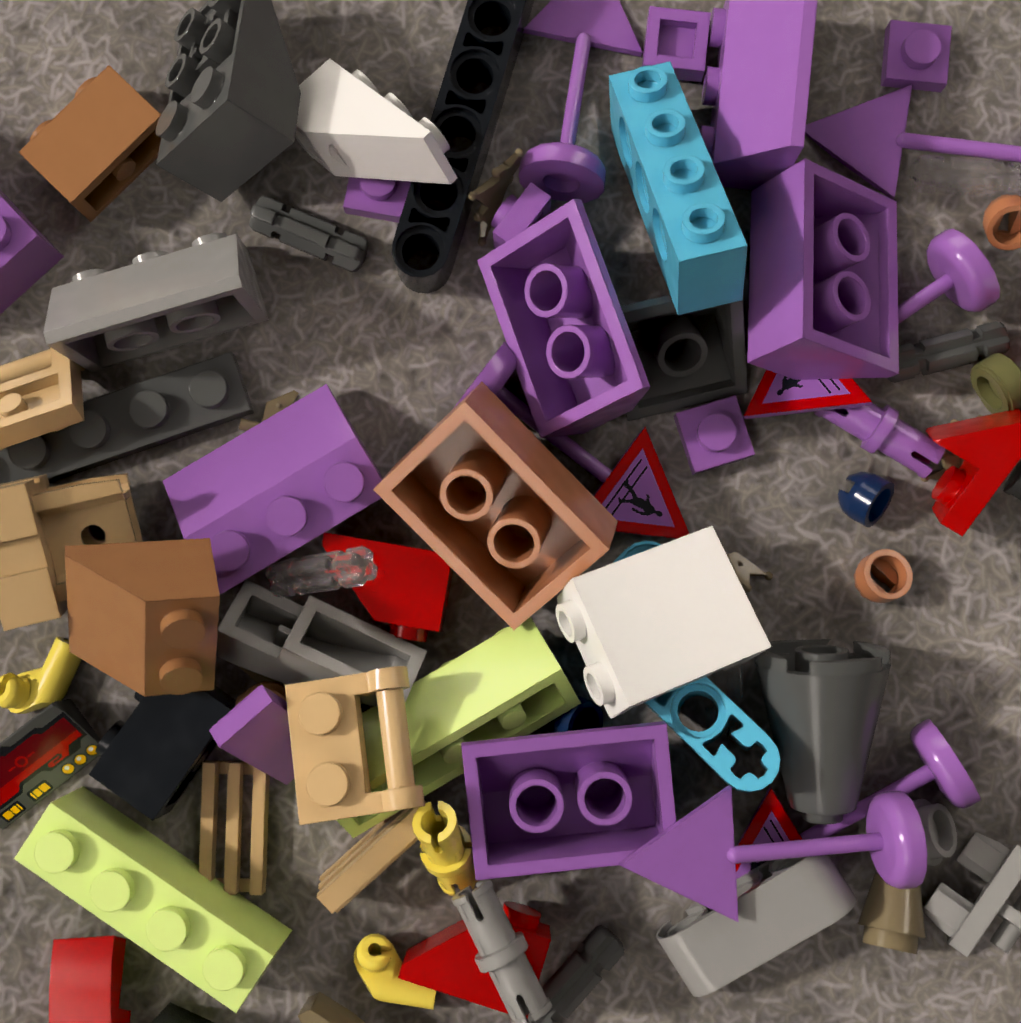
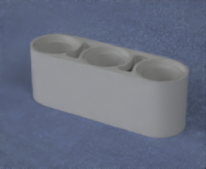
[656,855,857,997]

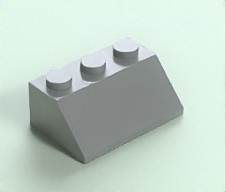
[43,233,269,372]

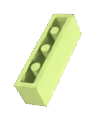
[336,617,581,838]
[14,786,292,1013]

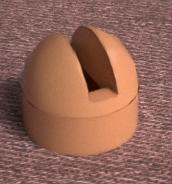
[983,194,1021,250]
[854,549,913,603]

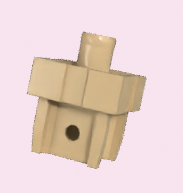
[0,473,143,631]

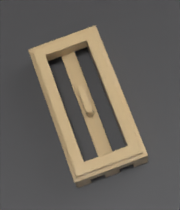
[199,761,270,895]
[316,800,427,914]

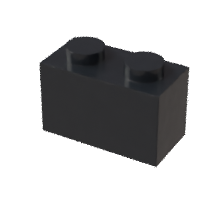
[89,685,236,821]

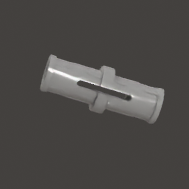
[451,879,553,1023]

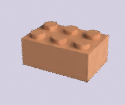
[373,381,618,630]

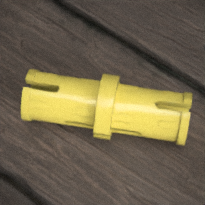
[412,801,478,896]

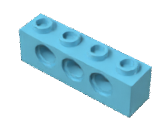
[609,61,748,315]

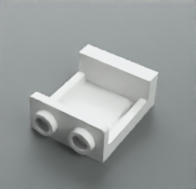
[556,526,772,719]

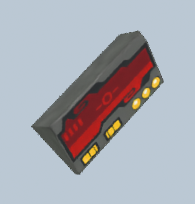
[0,699,101,830]

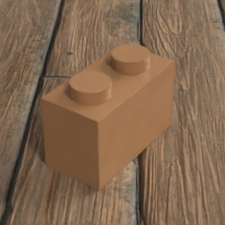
[19,65,161,222]

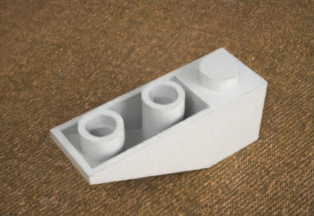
[295,58,458,185]

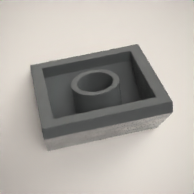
[621,295,748,421]

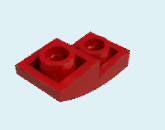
[49,935,131,1023]

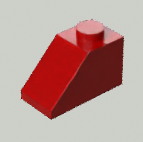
[322,532,453,642]
[398,901,551,1019]

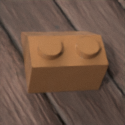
[65,538,220,697]

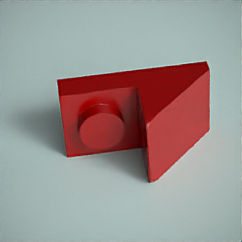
[925,409,1021,537]

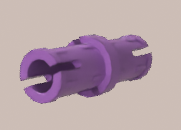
[814,403,946,479]

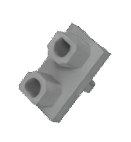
[923,832,1021,957]

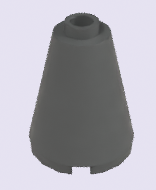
[754,639,891,825]

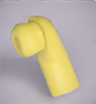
[0,637,82,714]
[354,933,437,1010]

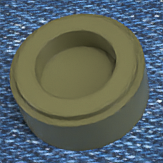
[970,353,1021,414]

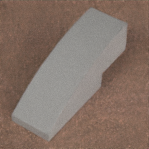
[216,579,427,706]

